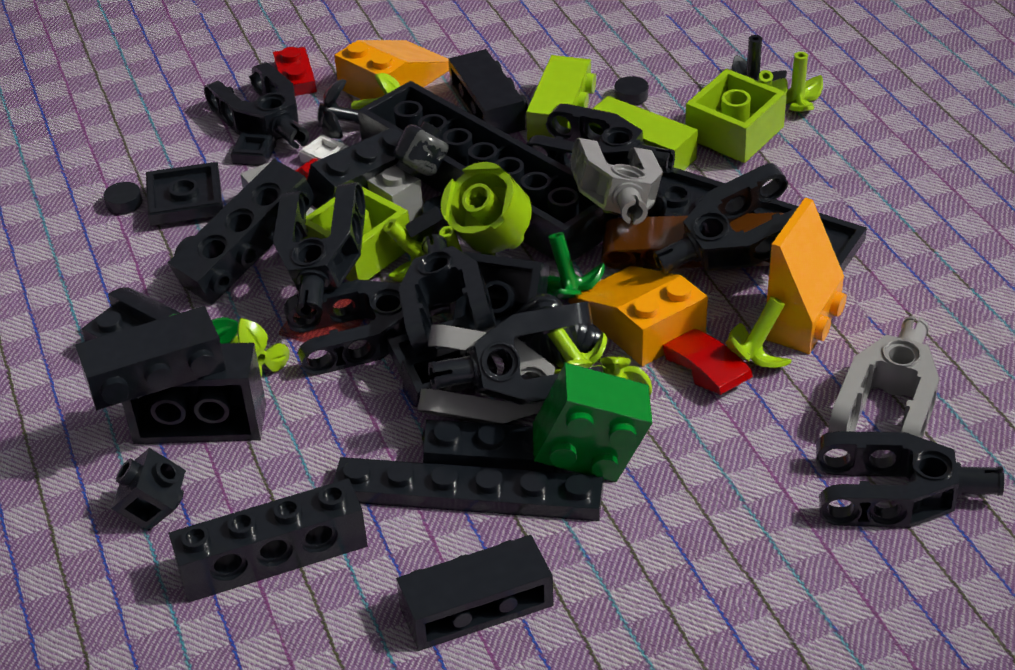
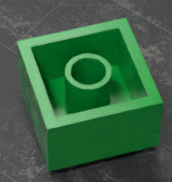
[533,363,652,482]

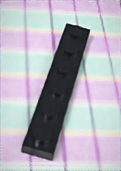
[333,457,604,521]

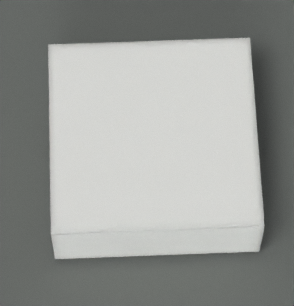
[299,134,349,163]

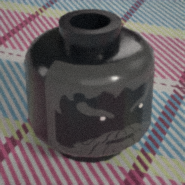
[393,121,449,180]

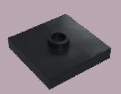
[146,162,224,226]

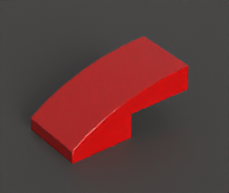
[663,328,753,395]

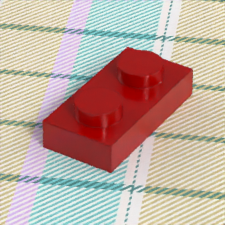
[273,47,317,96]

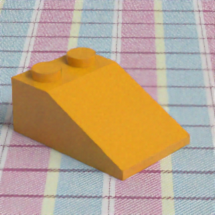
[334,40,449,100]
[766,198,847,354]
[569,266,708,367]

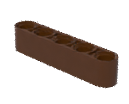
[601,212,784,270]

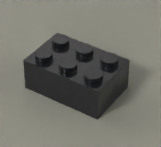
[122,343,266,444]

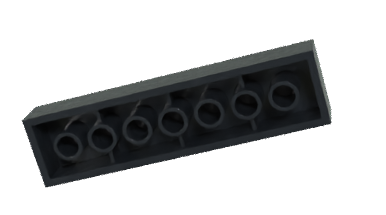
[358,81,618,262]

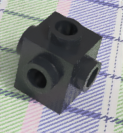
[111,448,186,531]

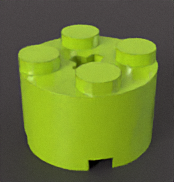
[441,162,532,253]

